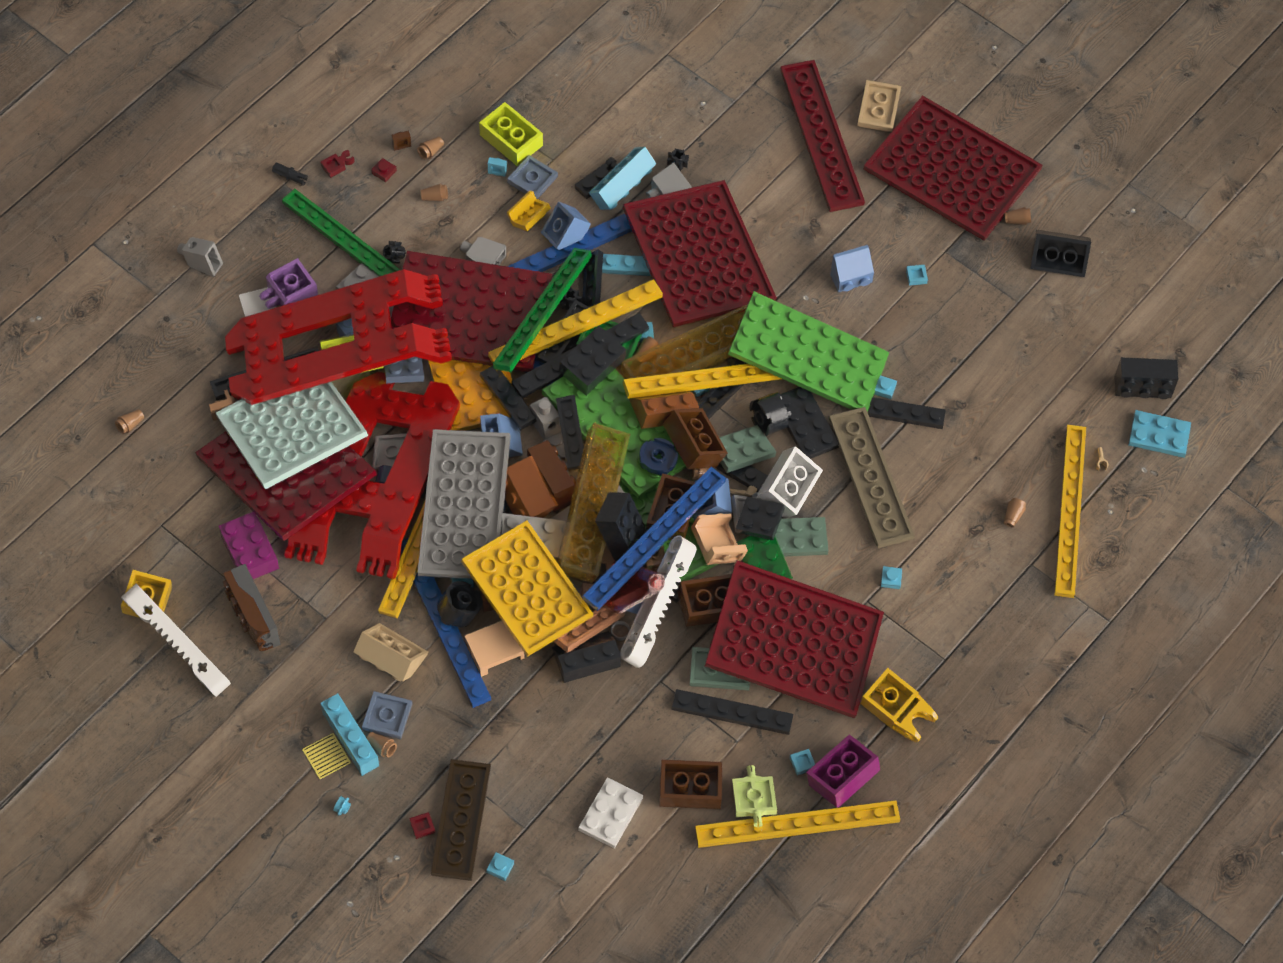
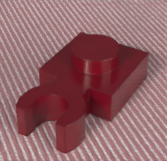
[320,150,355,178]

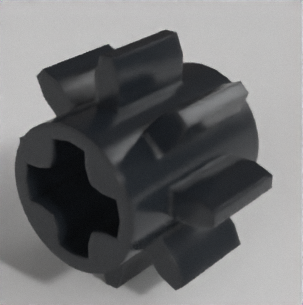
[667,148,689,171]
[383,241,406,263]
[560,287,582,310]

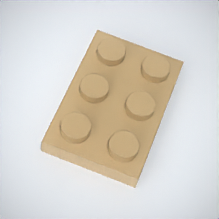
[857,80,901,132]

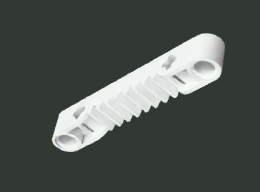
[620,535,696,668]
[121,584,231,697]

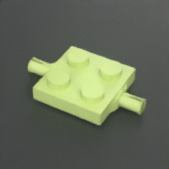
[732,765,777,827]

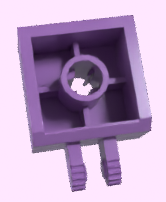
[259,258,318,309]

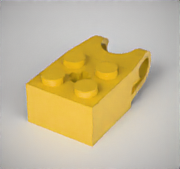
[860,668,938,742]

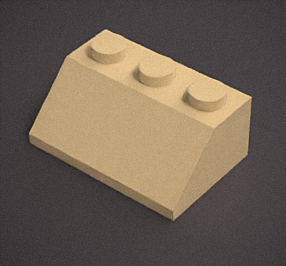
[354,623,428,681]

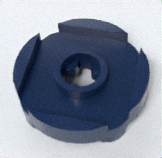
[639,438,678,476]

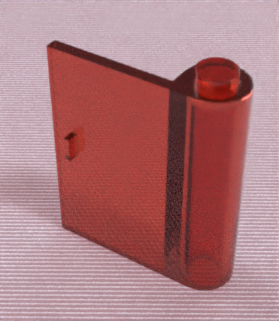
[602,561,665,614]

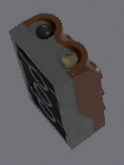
[222,564,281,651]

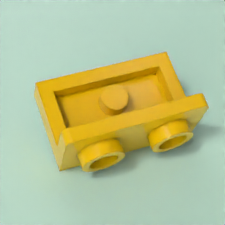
[507,191,551,231]

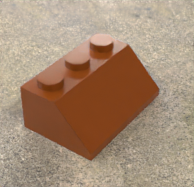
[629,391,699,429]
[505,456,558,518]

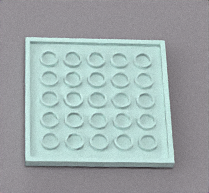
[216,382,368,489]

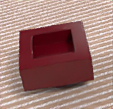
[371,158,397,183]
[409,812,435,839]

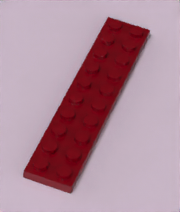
[780,60,865,212]

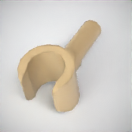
[1096,447,1109,471]
[730,486,757,497]

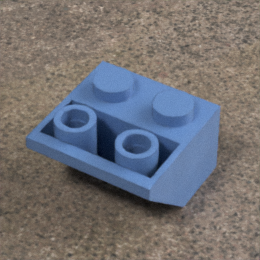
[480,414,523,457]

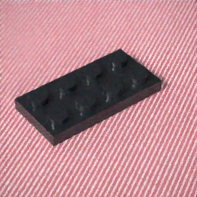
[781,387,839,459]

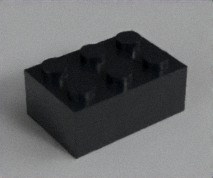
[559,326,627,396]
[1114,357,1179,399]
[595,492,648,561]

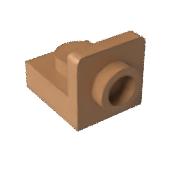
[209,390,236,420]

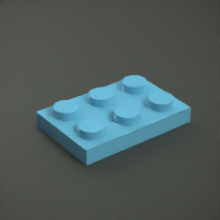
[1129,410,1191,458]

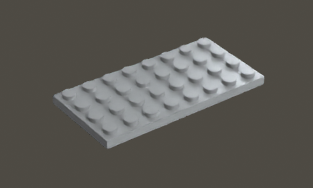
[417,429,511,579]

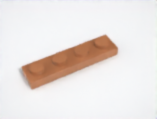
[554,601,625,653]

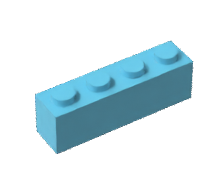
[589,147,656,210]
[320,693,379,776]

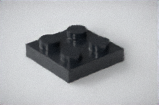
[735,497,785,541]

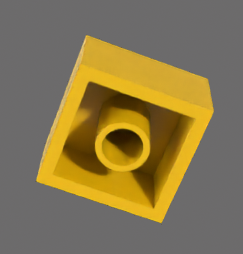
[121,570,172,618]

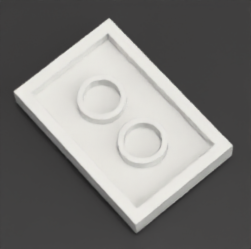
[578,777,643,849]

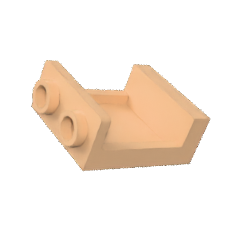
[691,513,748,565]
[465,621,524,677]

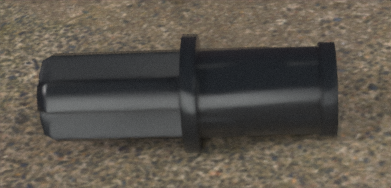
[272,163,308,186]

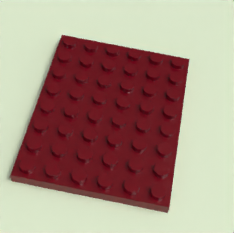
[863,95,1043,241]
[623,180,777,327]
[391,251,553,372]
[195,431,377,541]
[704,560,884,718]

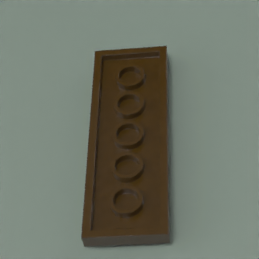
[431,759,491,881]

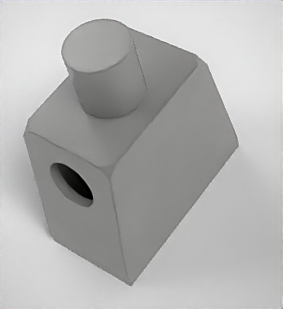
[646,163,692,198]
[177,237,223,277]
[460,237,506,265]
[529,397,561,440]

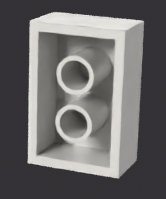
[757,447,823,519]

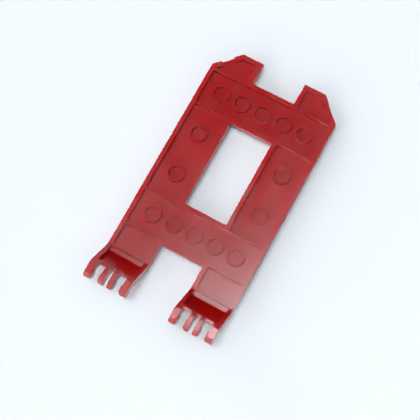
[225,269,452,405]
[284,372,460,579]

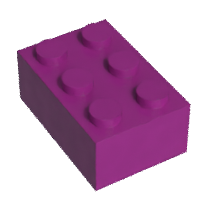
[219,512,279,579]
[806,734,880,808]

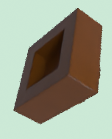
[391,130,412,151]

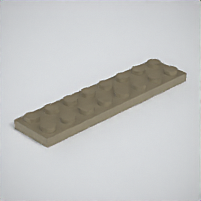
[829,407,915,549]

